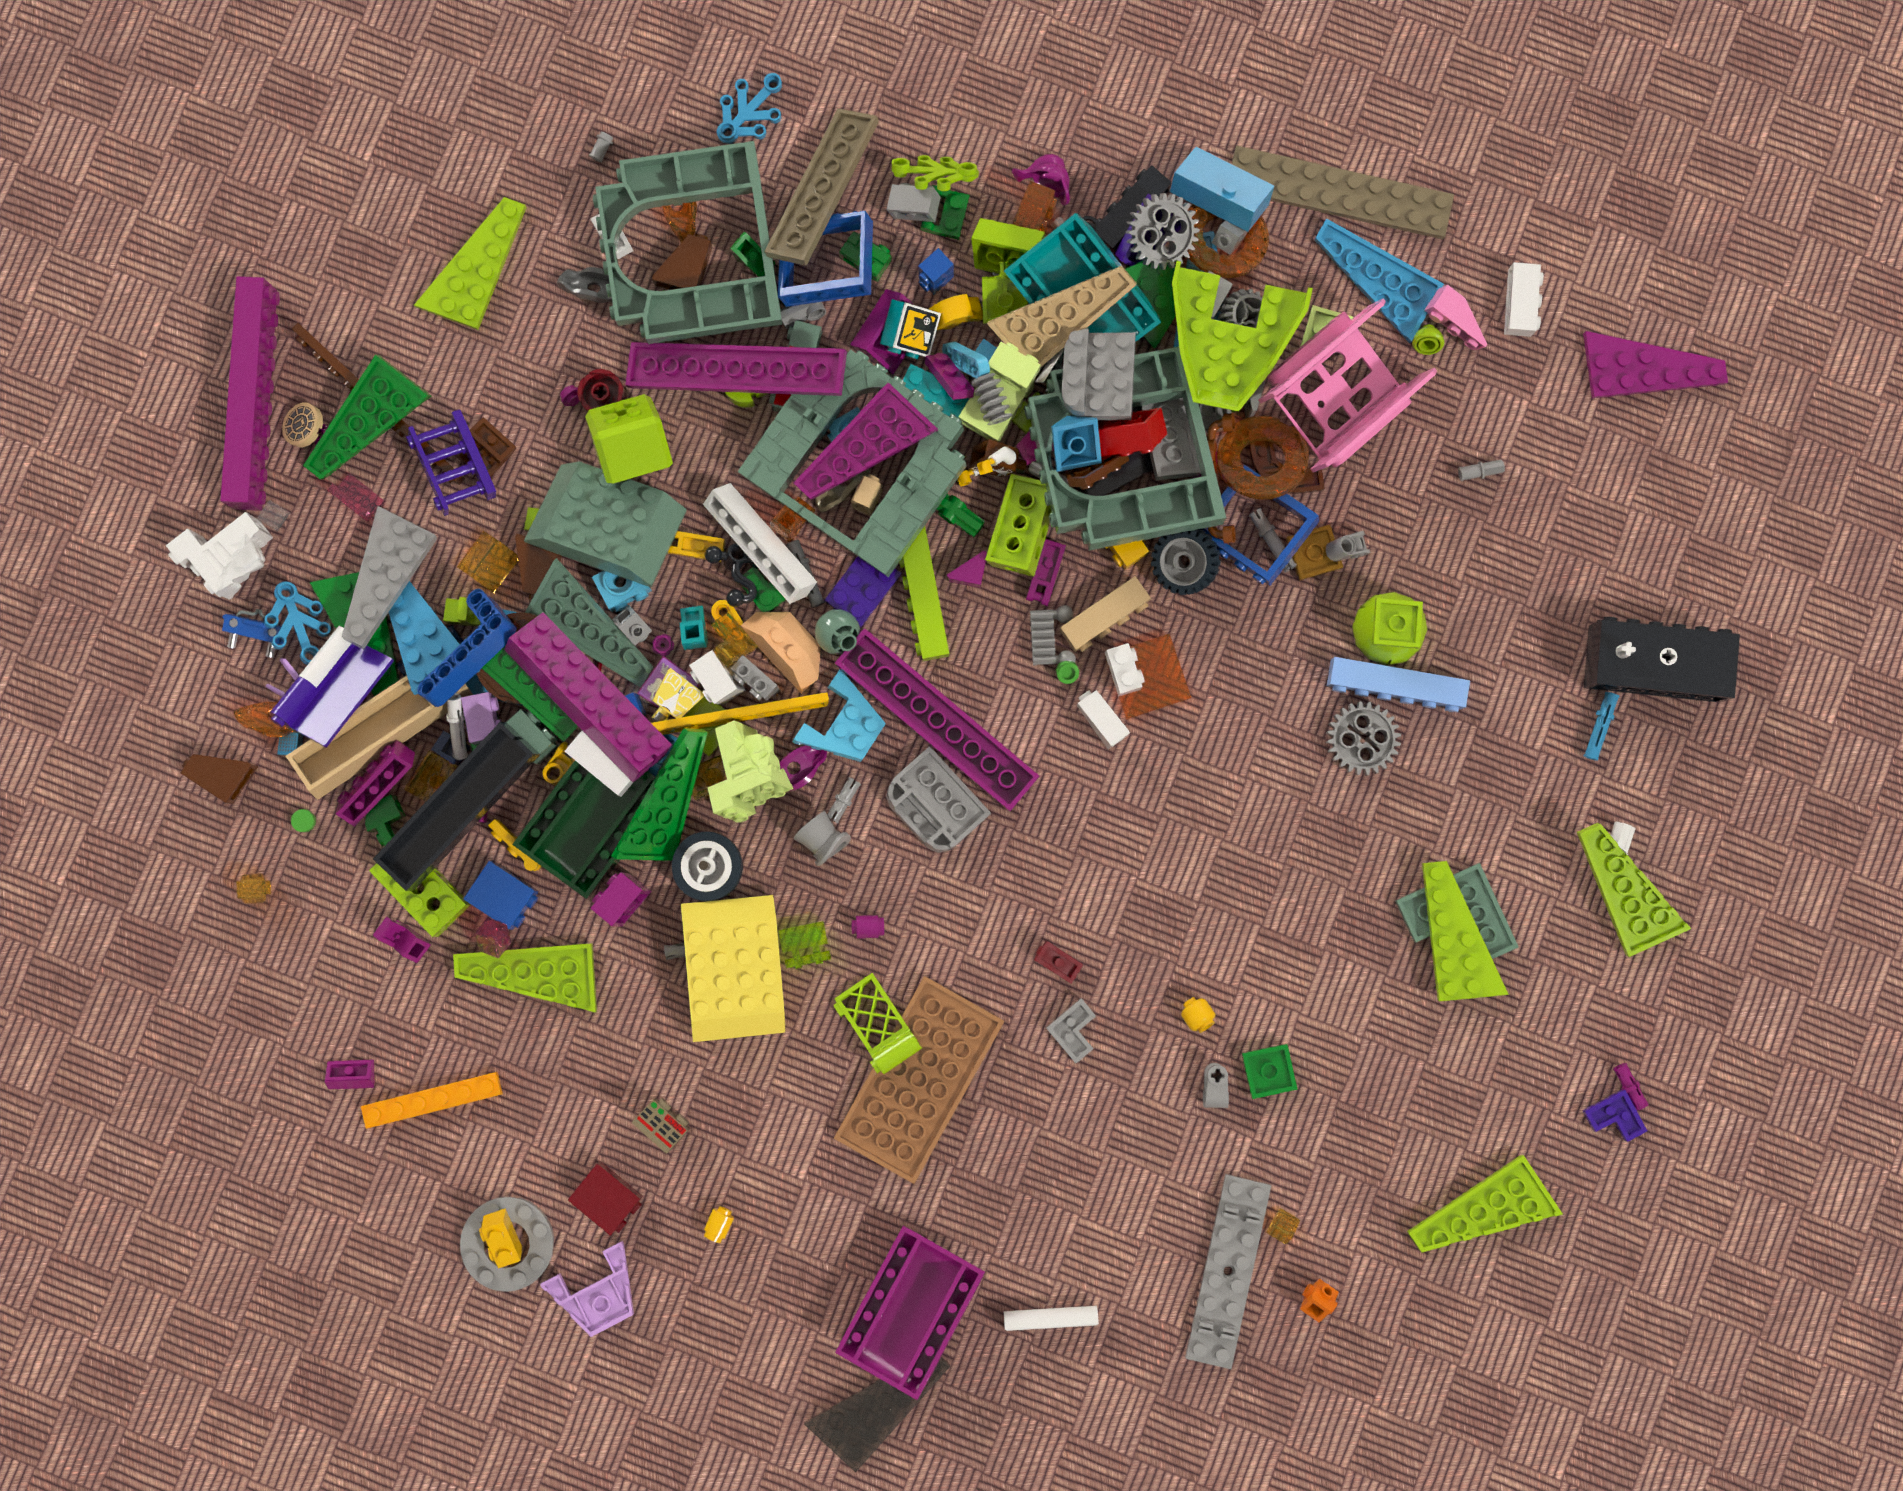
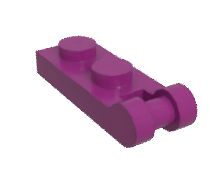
[1026,539,1066,606]

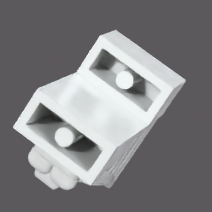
[166,512,273,600]

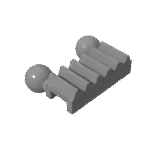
[1030,605,1076,666]

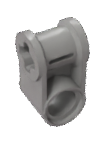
[1326,531,1371,561]
[1203,1063,1229,1108]

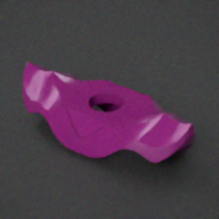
[779,745,827,791]

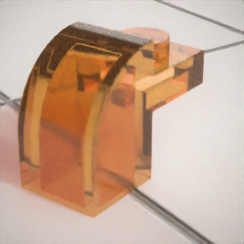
[769,496,815,542]

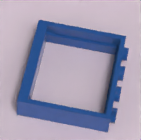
[778,211,873,307]
[1200,465,1320,586]

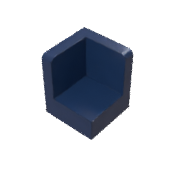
[431,730,471,766]

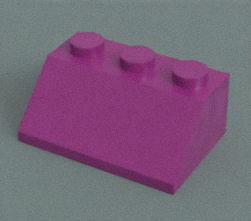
[850,289,914,375]

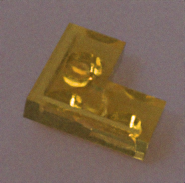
[711,612,758,668]

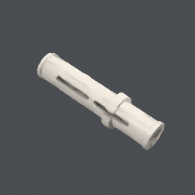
[446,693,468,760]

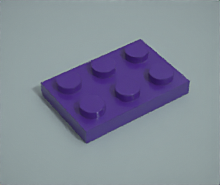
[824,557,902,628]

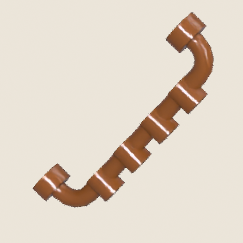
[1206,413,1236,544]

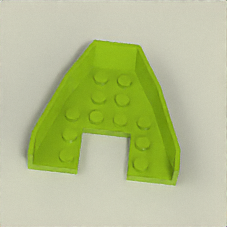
[1172,261,1313,412]

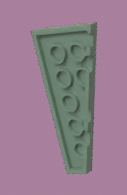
[525,558,654,688]

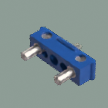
[222,609,283,658]

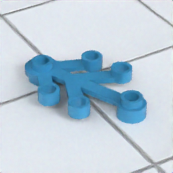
[717,73,782,144]
[264,581,331,665]

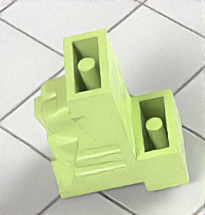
[958,342,1041,442]
[708,720,793,823]

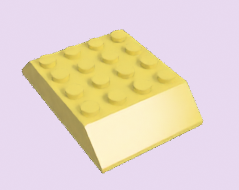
[681,895,785,1042]

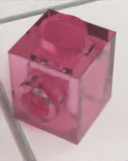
[474,917,512,959]

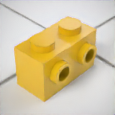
[479,1208,522,1269]

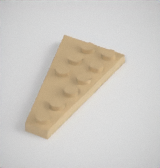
[987,266,1137,368]

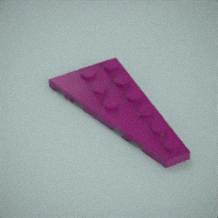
[794,383,938,500]

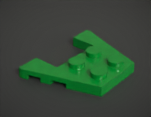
[1124,252,1176,348]

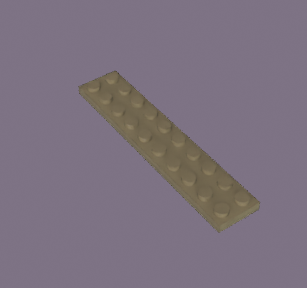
[1232,146,1454,240]

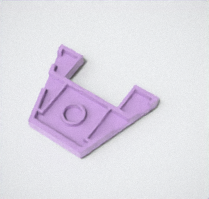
[540,1241,634,1337]

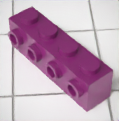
[336,740,415,827]

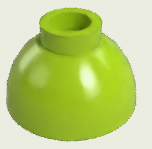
[1412,324,1445,355]

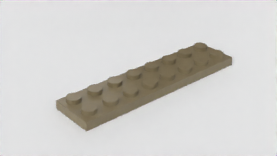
[764,108,879,266]

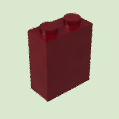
[568,1161,643,1236]

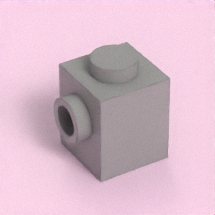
[612,605,652,645]

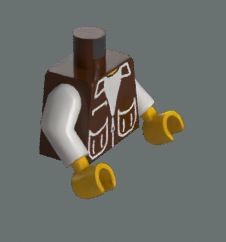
[957,439,1027,487]

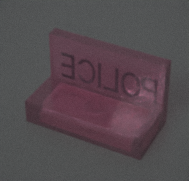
[327,473,385,522]

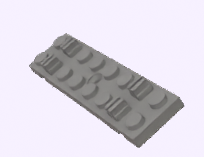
[1185,1174,1271,1369]

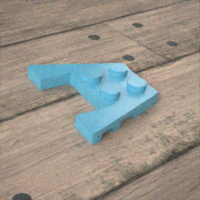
[792,669,886,762]

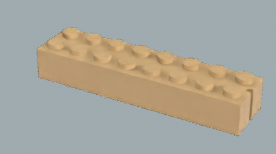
[286,676,473,800]

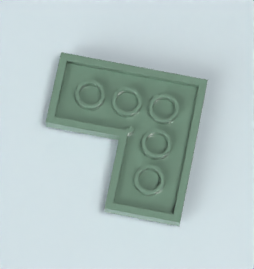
[1395,863,1519,959]

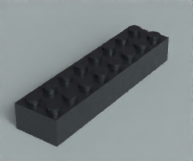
[373,722,541,891]

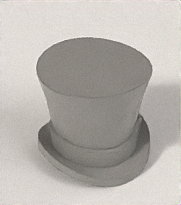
[794,810,851,866]

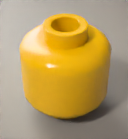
[1181,997,1216,1033]

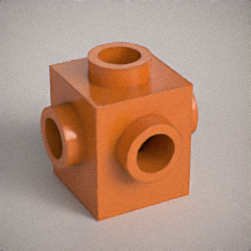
[1300,1278,1339,1322]

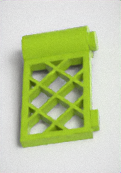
[833,973,922,1074]

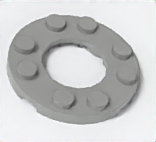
[460,1196,554,1292]

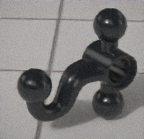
[704,543,759,607]

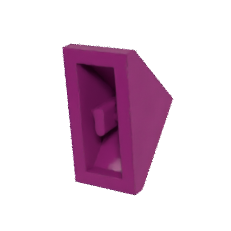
[947,550,987,588]

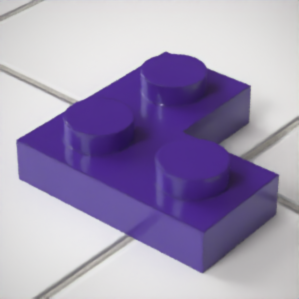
[1582,1090,1647,1142]

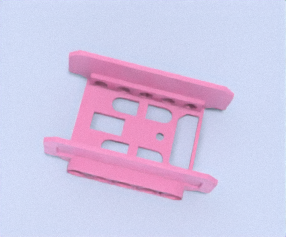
[1258,298,1437,472]

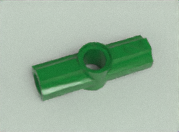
[936,494,985,538]

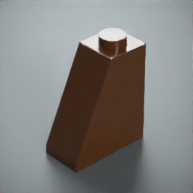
[652,234,713,290]
[515,533,562,600]
[180,754,258,804]

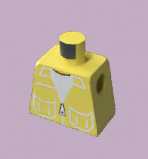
[652,668,704,722]

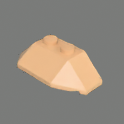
[740,612,821,694]

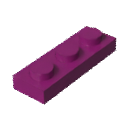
[925,353,974,400]

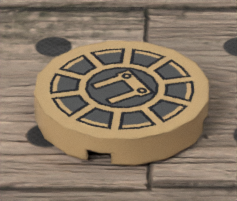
[282,402,323,448]

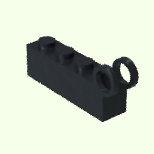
[1082,165,1172,253]

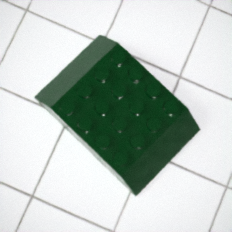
[512,761,655,899]

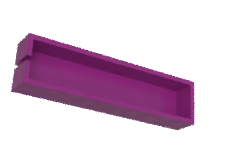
[504,612,672,782]

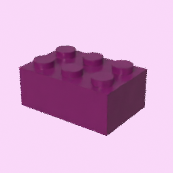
[590,872,652,927]

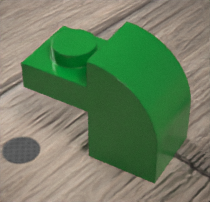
[365,795,406,846]

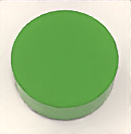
[1056,661,1079,684]
[291,809,316,832]

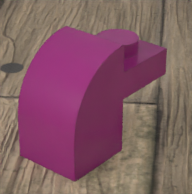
[373,916,431,963]

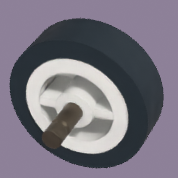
[672,832,743,901]

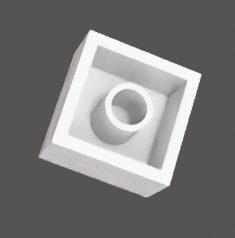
[689,650,746,705]

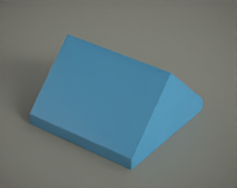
[1051,416,1102,472]

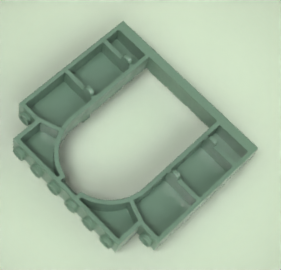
[593,141,782,344]
[1024,347,1226,551]
[737,349,967,577]

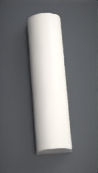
[1004,1306,1099,1331]

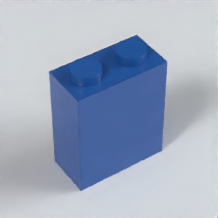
[463,861,539,930]

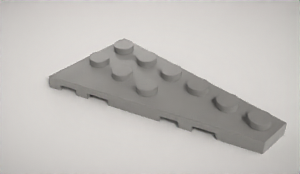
[342,506,437,650]

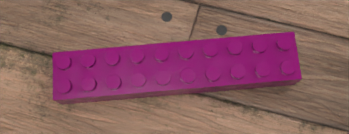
[220,276,280,511]
[835,628,1040,812]

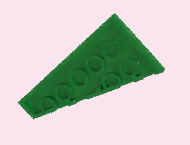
[303,355,431,479]
[310,572,400,697]
[611,728,708,861]

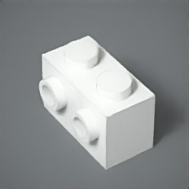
[1105,643,1145,697]

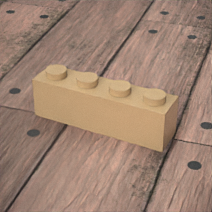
[1059,576,1151,652]

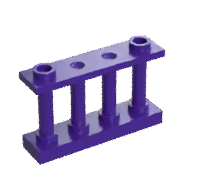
[406,409,496,516]

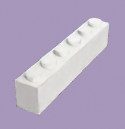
[703,483,817,604]

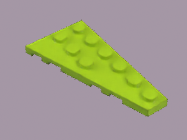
[1422,861,1509,1002]
[453,943,597,1013]
[1407,1155,1563,1252]

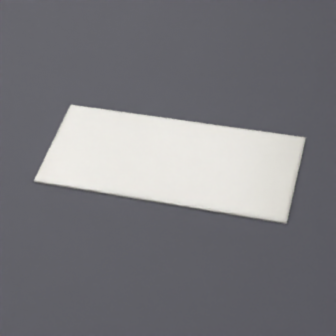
[1035,349,1064,382]

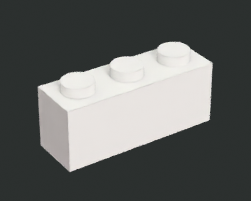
[1504,262,1544,337]
[564,731,633,797]

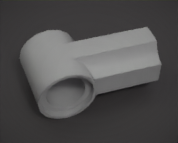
[780,302,826,329]

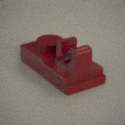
[1034,940,1083,984]

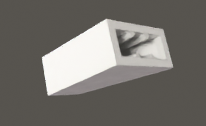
[1077,690,1130,750]

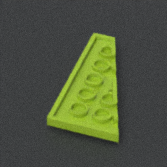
[414,197,527,330]
[1577,823,1691,957]

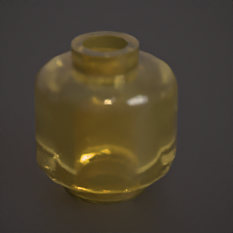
[236,873,271,904]

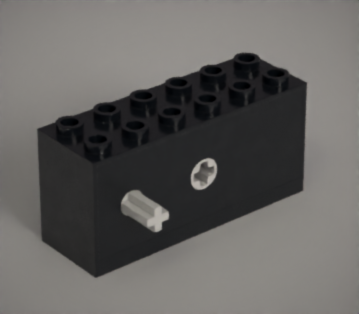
[1584,617,1740,703]

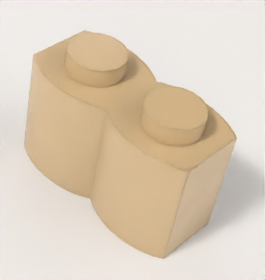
[851,474,883,516]

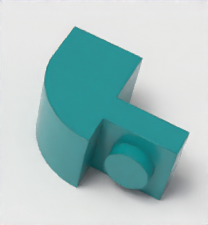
[680,606,708,650]

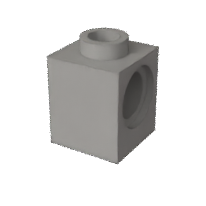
[1211,220,1247,255]

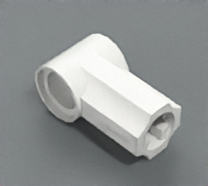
[1611,822,1635,855]

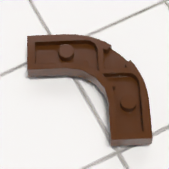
[1247,428,1325,494]

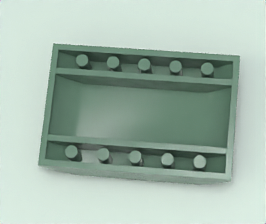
[524,461,687,588]

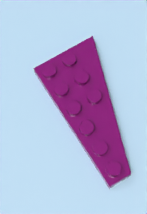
[1583,331,1728,399]

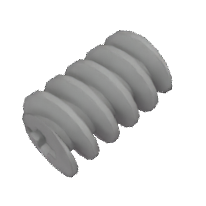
[972,373,1013,425]

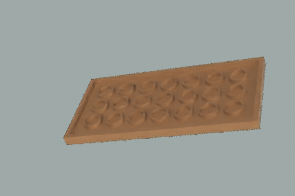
[834,976,1004,1184]

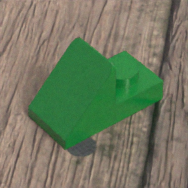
[730,232,775,277]

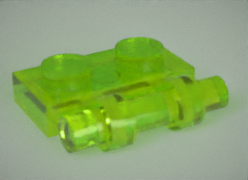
[778,921,831,969]

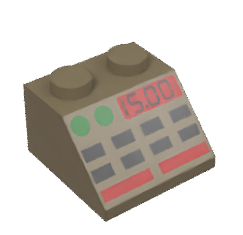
[631,1098,690,1154]

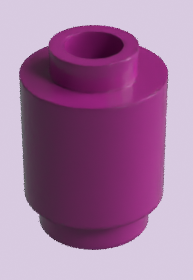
[851,915,884,939]

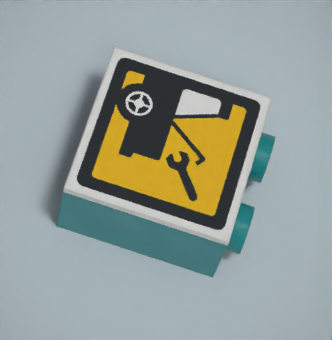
[880,299,941,359]

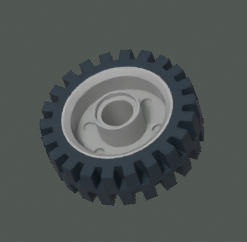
[1151,529,1221,595]

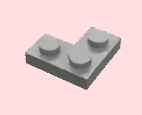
[1046,998,1096,1063]

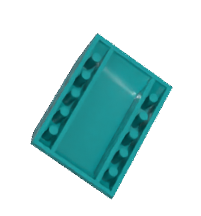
[1004,213,1161,348]

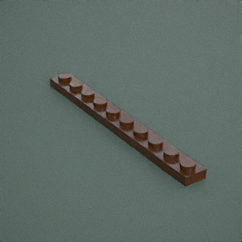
[292,323,465,485]

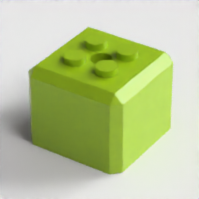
[585,394,673,484]

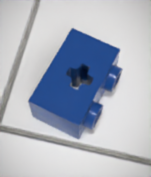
[918,248,954,295]

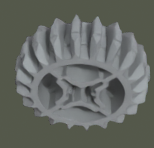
[1217,289,1263,328]

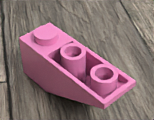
[1424,285,1487,350]

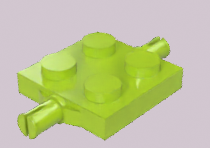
[982,260,1028,324]

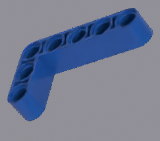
[417,589,516,707]

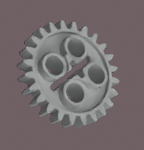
[1126,193,1200,270]
[1326,701,1401,776]

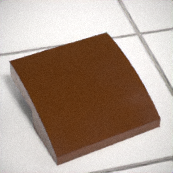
[454,417,516,478]

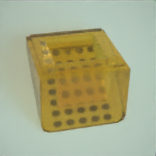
[1267,1208,1300,1244]

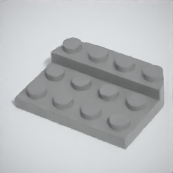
[1062,329,1136,420]
[886,746,991,853]

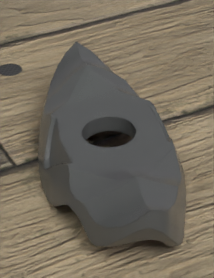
[556,267,612,303]

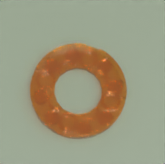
[1187,204,1269,278]
[1217,416,1309,500]

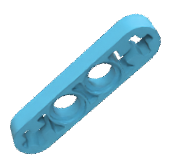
[942,342,990,378]

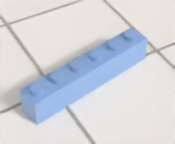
[1327,657,1470,712]

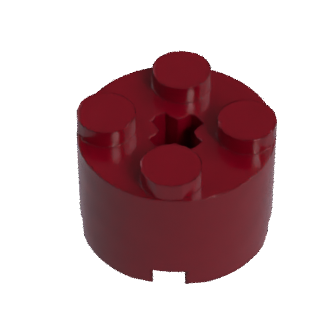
[577,369,627,413]

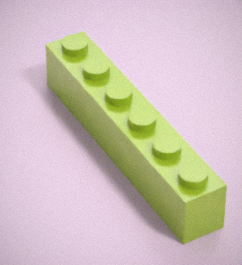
[899,526,949,661]

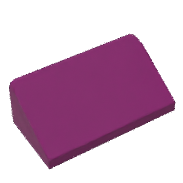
[324,1060,375,1089]

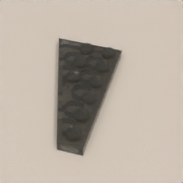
[804,1357,950,1473]

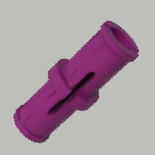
[1613,1063,1649,1110]

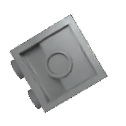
[731,655,780,701]

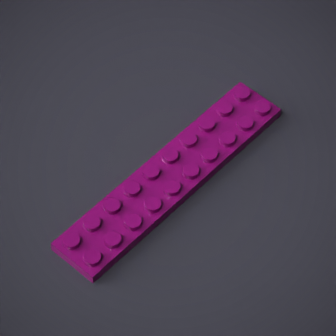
[625,342,847,396]

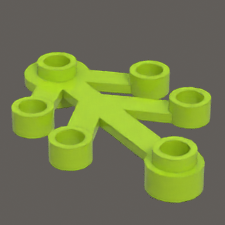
[891,155,979,191]

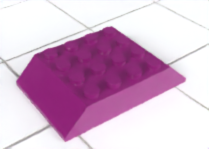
[835,1225,985,1400]

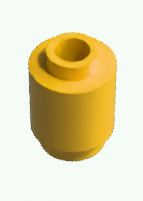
[704,1206,734,1243]

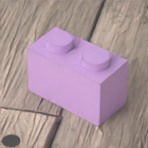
[461,692,502,745]

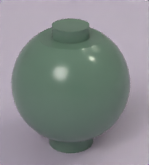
[815,609,860,655]

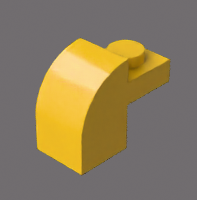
[929,294,983,330]

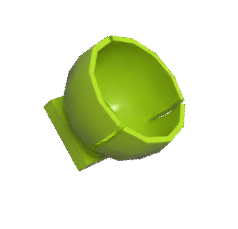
[1352,592,1427,665]

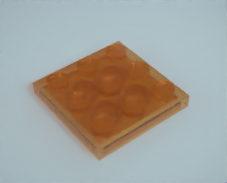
[1105,634,1191,720]

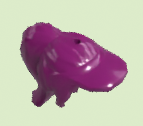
[1012,154,1070,206]

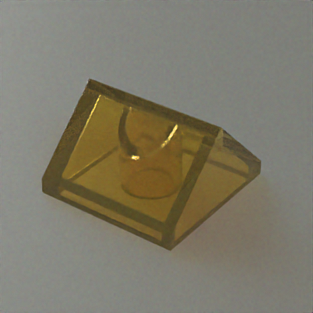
[457,531,518,593]
[404,750,458,802]
[693,755,727,802]

